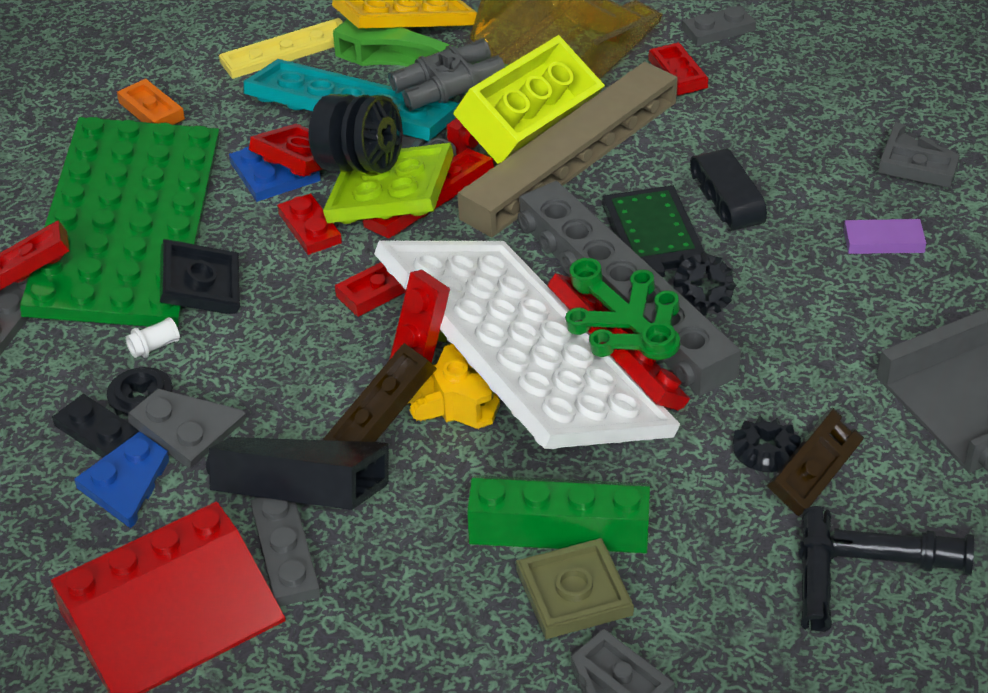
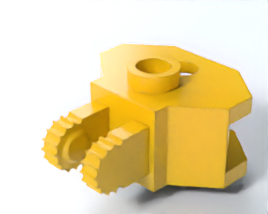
[408,344,500,429]

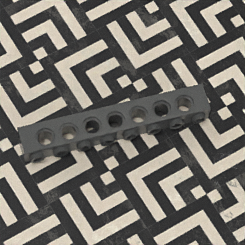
[518,180,741,397]

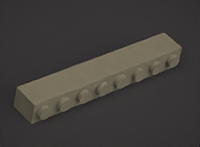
[458,62,677,238]

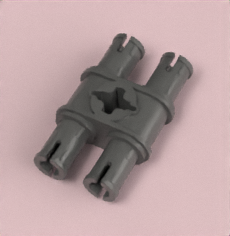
[388,38,505,111]

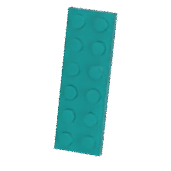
[244,59,460,141]

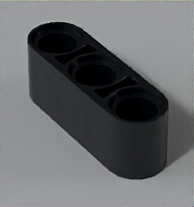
[690,148,767,232]

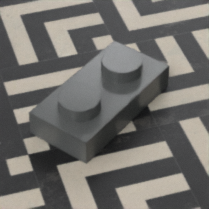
[682,5,756,46]

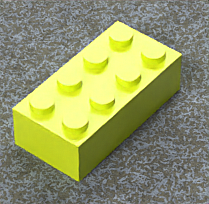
[453,35,605,164]

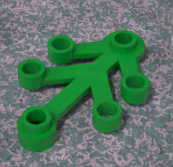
[565,258,680,360]

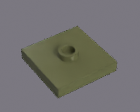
[516,538,634,639]

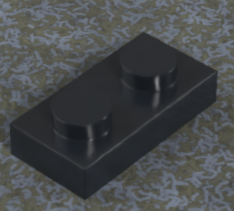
[52,394,139,458]

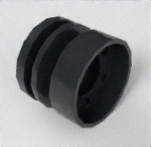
[308,94,403,173]

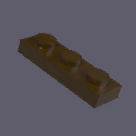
[323,343,437,442]

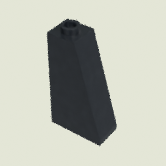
[206,437,389,510]

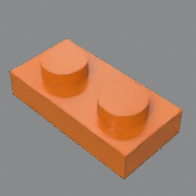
[117,79,185,125]

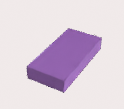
[843,219,926,254]

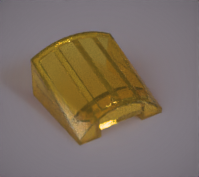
[470,0,663,79]

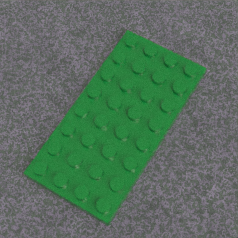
[20,117,219,327]

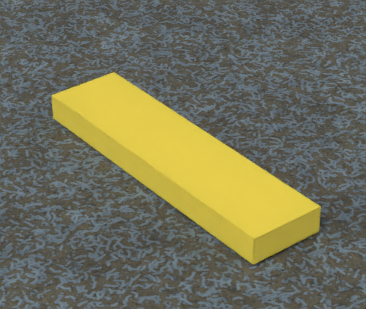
[219,18,343,79]

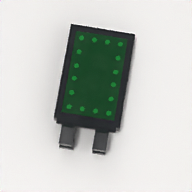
[602,185,705,286]

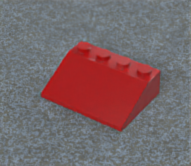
[50,501,286,693]

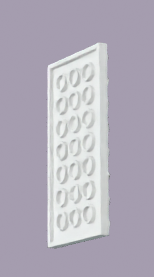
[374,241,680,449]

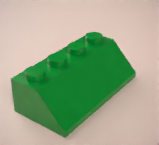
[467,475,650,553]

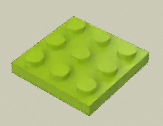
[323,143,454,224]

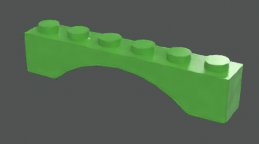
[333,19,508,95]

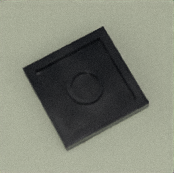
[160,239,240,314]

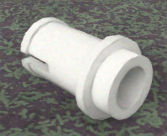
[126,317,180,358]

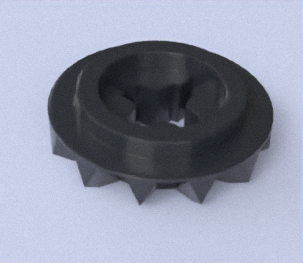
[673,253,737,316]
[107,367,173,415]
[732,416,801,472]

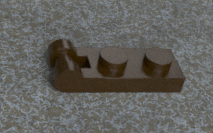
[766,408,864,516]

